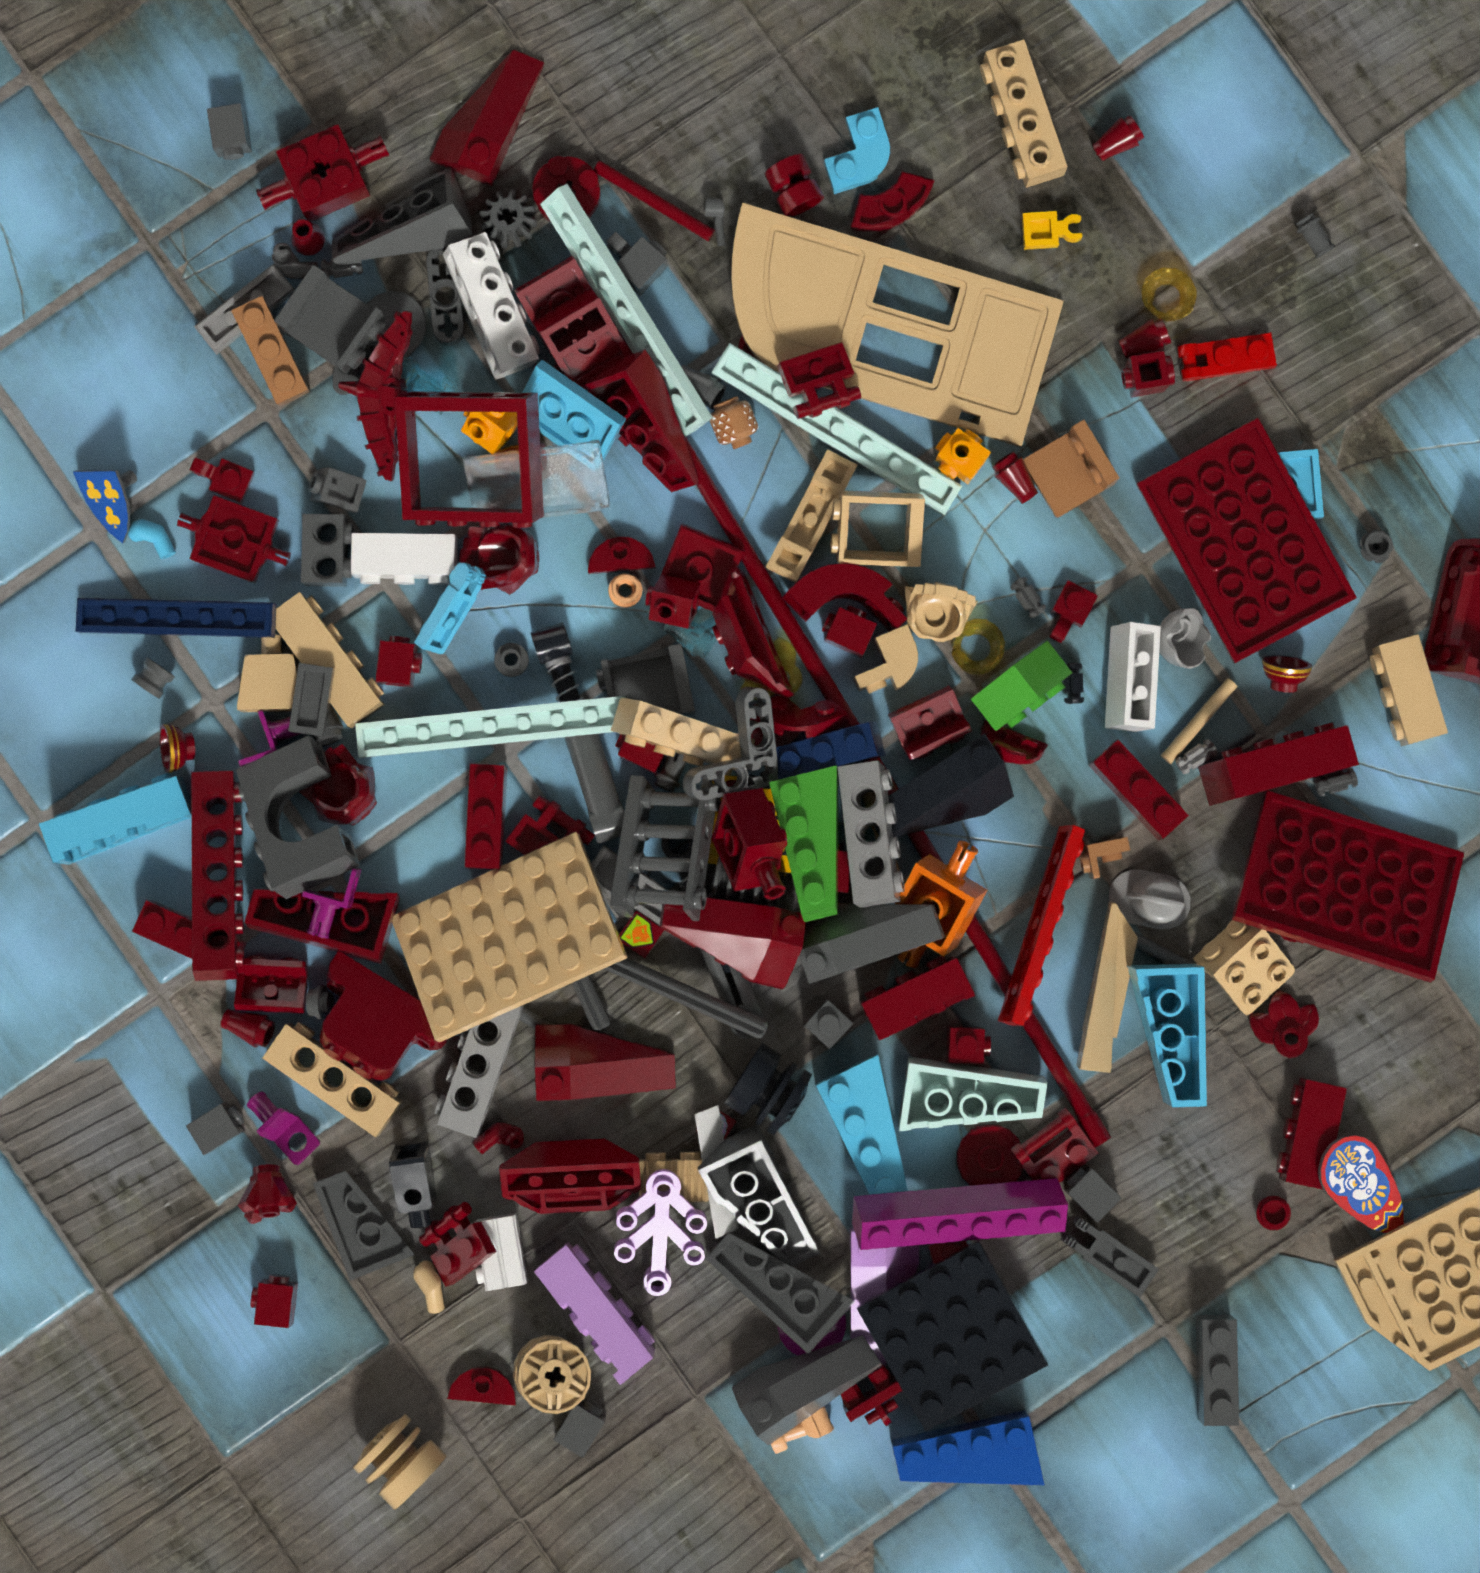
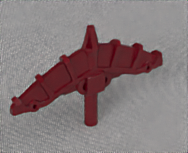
[338,311,441,481]

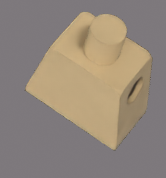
[237,634,299,713]

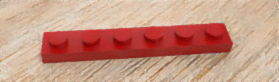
[998,825,1085,1026]

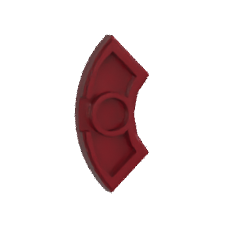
[851,171,935,232]

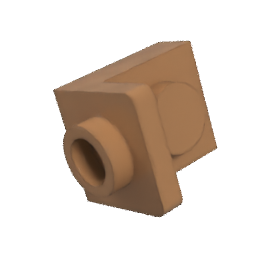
[1079,837,1130,879]

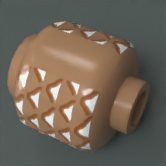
[709,396,759,449]

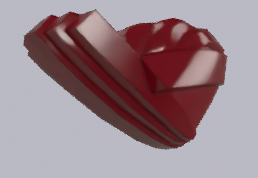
[459,522,540,595]
[299,744,377,826]

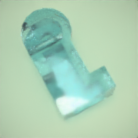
[402,357,460,415]

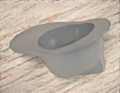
[1109,870,1191,929]

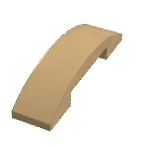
[766,449,858,583]

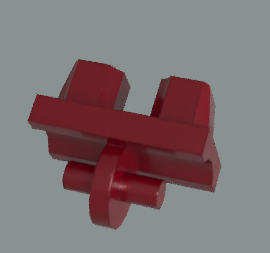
[841,1364,903,1426]

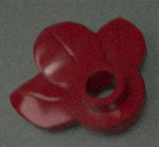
[1249,990,1319,1058]

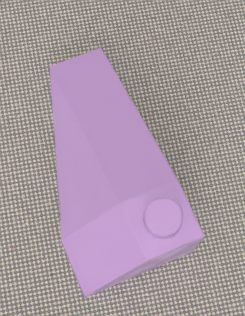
[850,1228,919,1367]

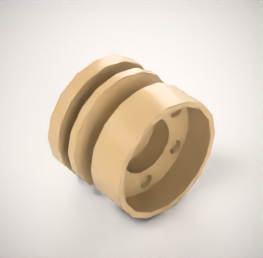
[513,1335,591,1414]
[353,1414,447,1510]

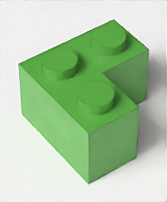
[971,640,1072,731]

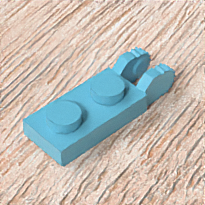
[414,562,486,654]

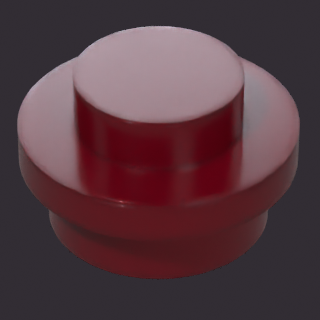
[1256,1195,1291,1230]

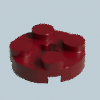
[532,156,601,223]

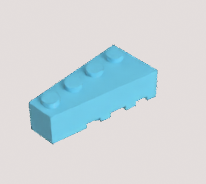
[1127,964,1207,1107]
[815,1053,908,1195]

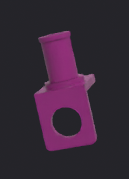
[238,710,300,767]
[301,868,362,939]
[247,1091,320,1165]

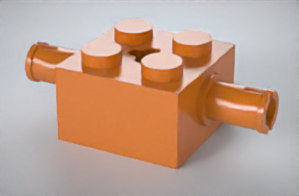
[895,840,988,968]

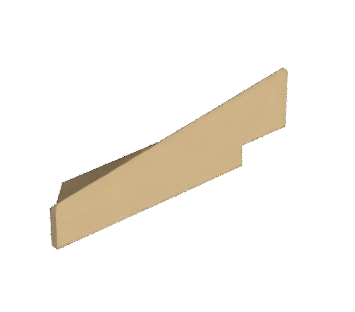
[1076,901,1138,1073]

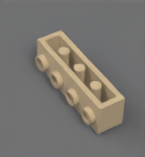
[980,39,1068,188]
[611,697,755,776]

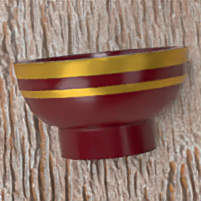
[1262,655,1312,693]
[160,724,195,773]

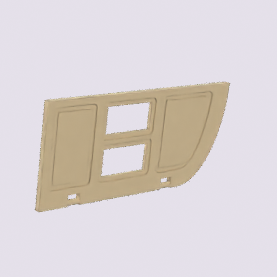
[731,203,1064,447]

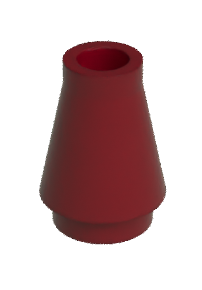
[1092,115,1144,162]
[291,219,325,256]
[1118,318,1171,359]
[992,451,1038,504]
[221,1008,275,1048]

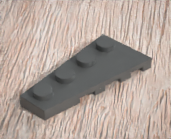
[706,1233,855,1354]

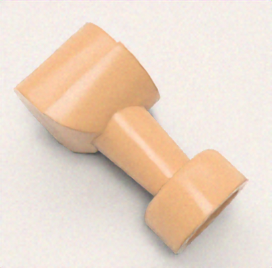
[771,1406,835,1454]

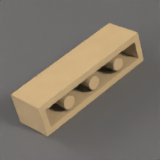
[275,592,385,729]

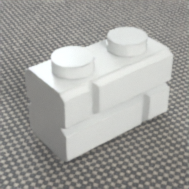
[474,1213,529,1291]

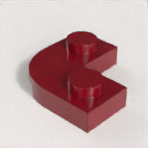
[756,696,849,738]

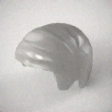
[1159,608,1211,669]

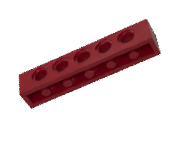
[191,771,244,981]

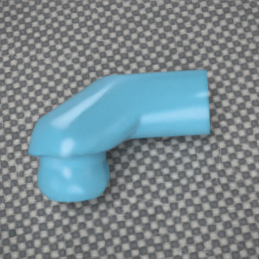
[128,519,176,560]

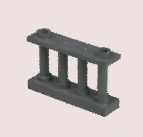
[610,775,721,921]

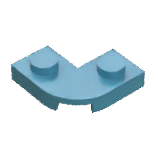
[824,107,890,194]

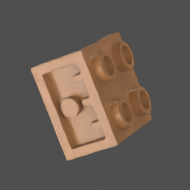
[1024,420,1120,518]

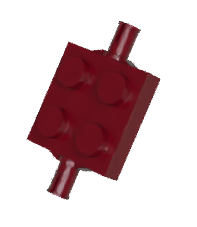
[177,495,291,584]

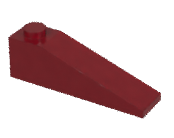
[429,50,545,187]
[579,349,699,493]
[659,898,806,989]
[535,1023,676,1101]

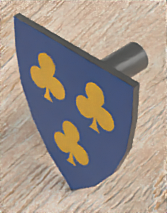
[73,470,137,544]

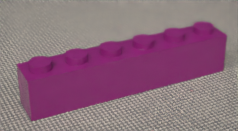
[852,1178,1068,1250]

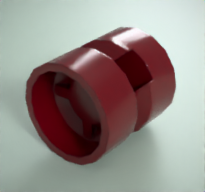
[764,153,824,217]

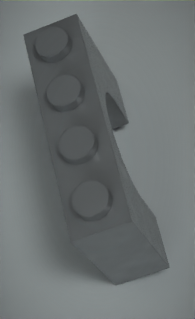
[236,736,360,899]

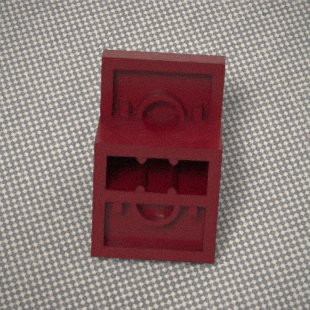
[513,256,631,385]

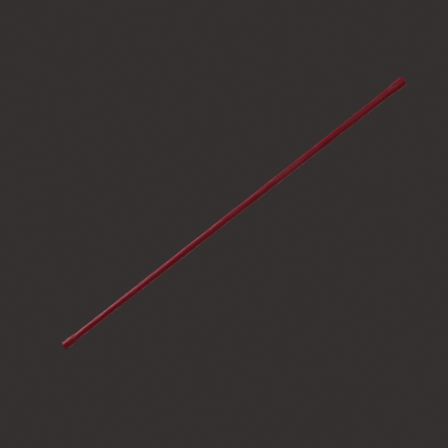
[612,320,1111,1147]

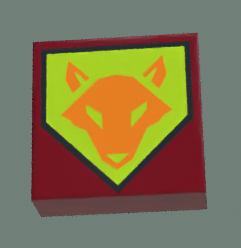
[619,910,665,958]

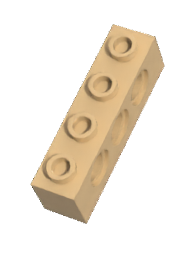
[262,1022,403,1137]

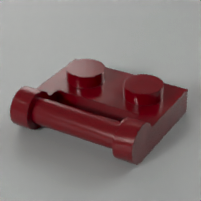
[1010,1107,1099,1183]

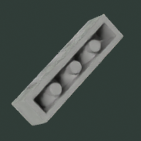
[837,760,905,908]
[435,1004,525,1138]

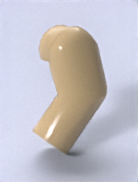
[413,1260,445,1314]

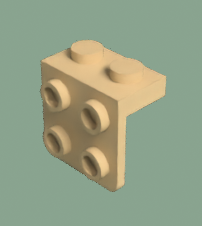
[1193,920,1295,1015]

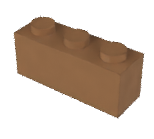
[231,296,310,406]

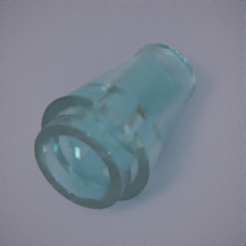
[664,621,716,659]

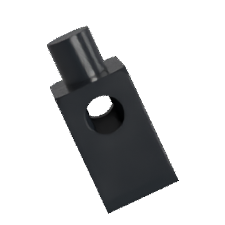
[389,1141,436,1228]

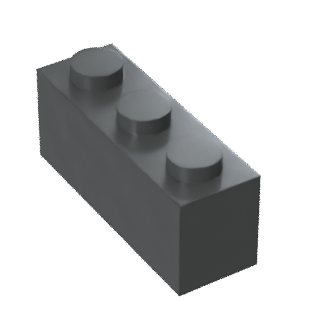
[1196,1315,1239,1426]

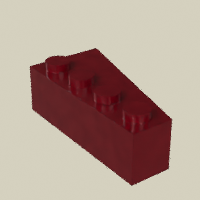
[1198,722,1359,806]
[244,889,400,964]

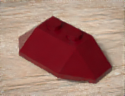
[712,566,795,698]
[499,1138,641,1214]

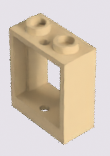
[830,490,925,567]

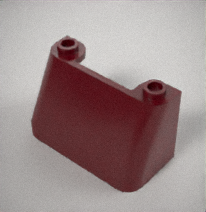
[1424,538,1480,684]

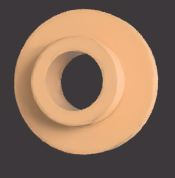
[608,573,643,608]

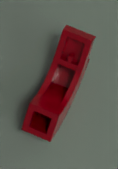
[782,563,908,632]

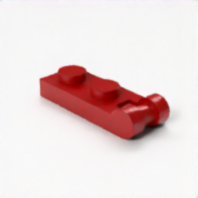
[1177,332,1277,381]

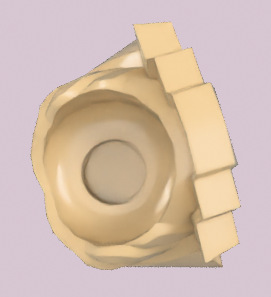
[905,582,978,642]

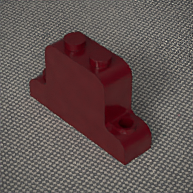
[320,951,448,1080]

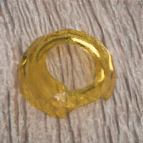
[1141,267,1197,321]
[951,619,1005,674]

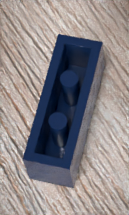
[776,722,886,779]

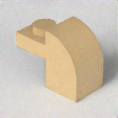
[854,624,918,694]

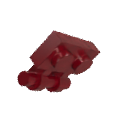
[777,342,861,419]
[505,795,595,855]
[419,1202,497,1287]

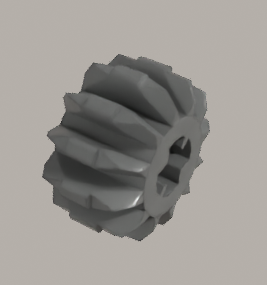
[479,189,538,249]

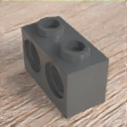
[301,514,354,587]

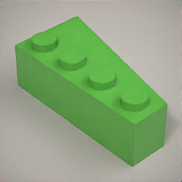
[769,765,839,922]

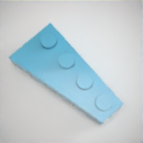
[39,773,192,865]

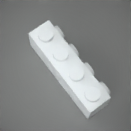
[442,232,540,380]

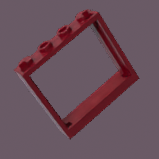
[395,391,544,528]

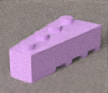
[534,1242,655,1385]

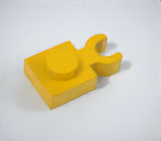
[1022,211,1082,250]

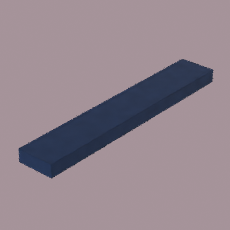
[75,598,277,638]

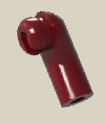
[472,1122,524,1155]

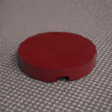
[956,1124,1024,1186]

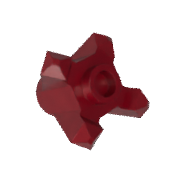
[237,1164,297,1224]

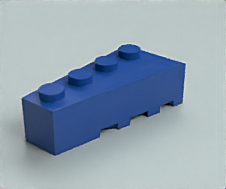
[891,1410,1045,1485]

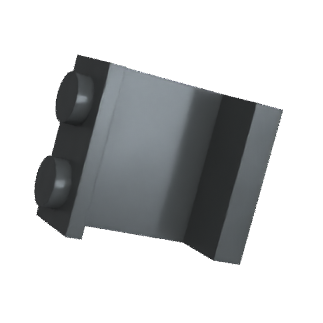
[274,265,385,374]

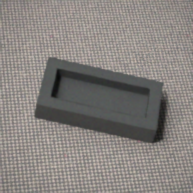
[288,663,335,737]

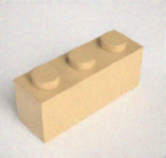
[1370,634,1448,747]

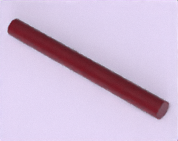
[593,160,715,242]

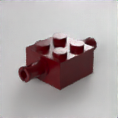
[256,124,390,222]
[711,780,787,900]

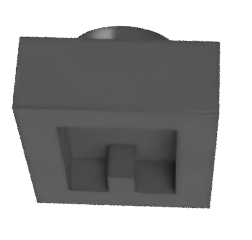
[309,467,367,513]

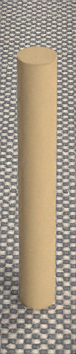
[1161,678,1237,764]

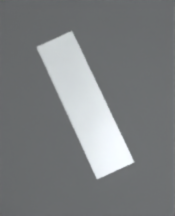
[694,1105,739,1239]

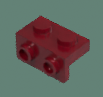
[888,685,972,760]
[234,955,309,1014]

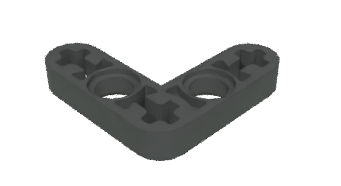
[683,687,778,800]

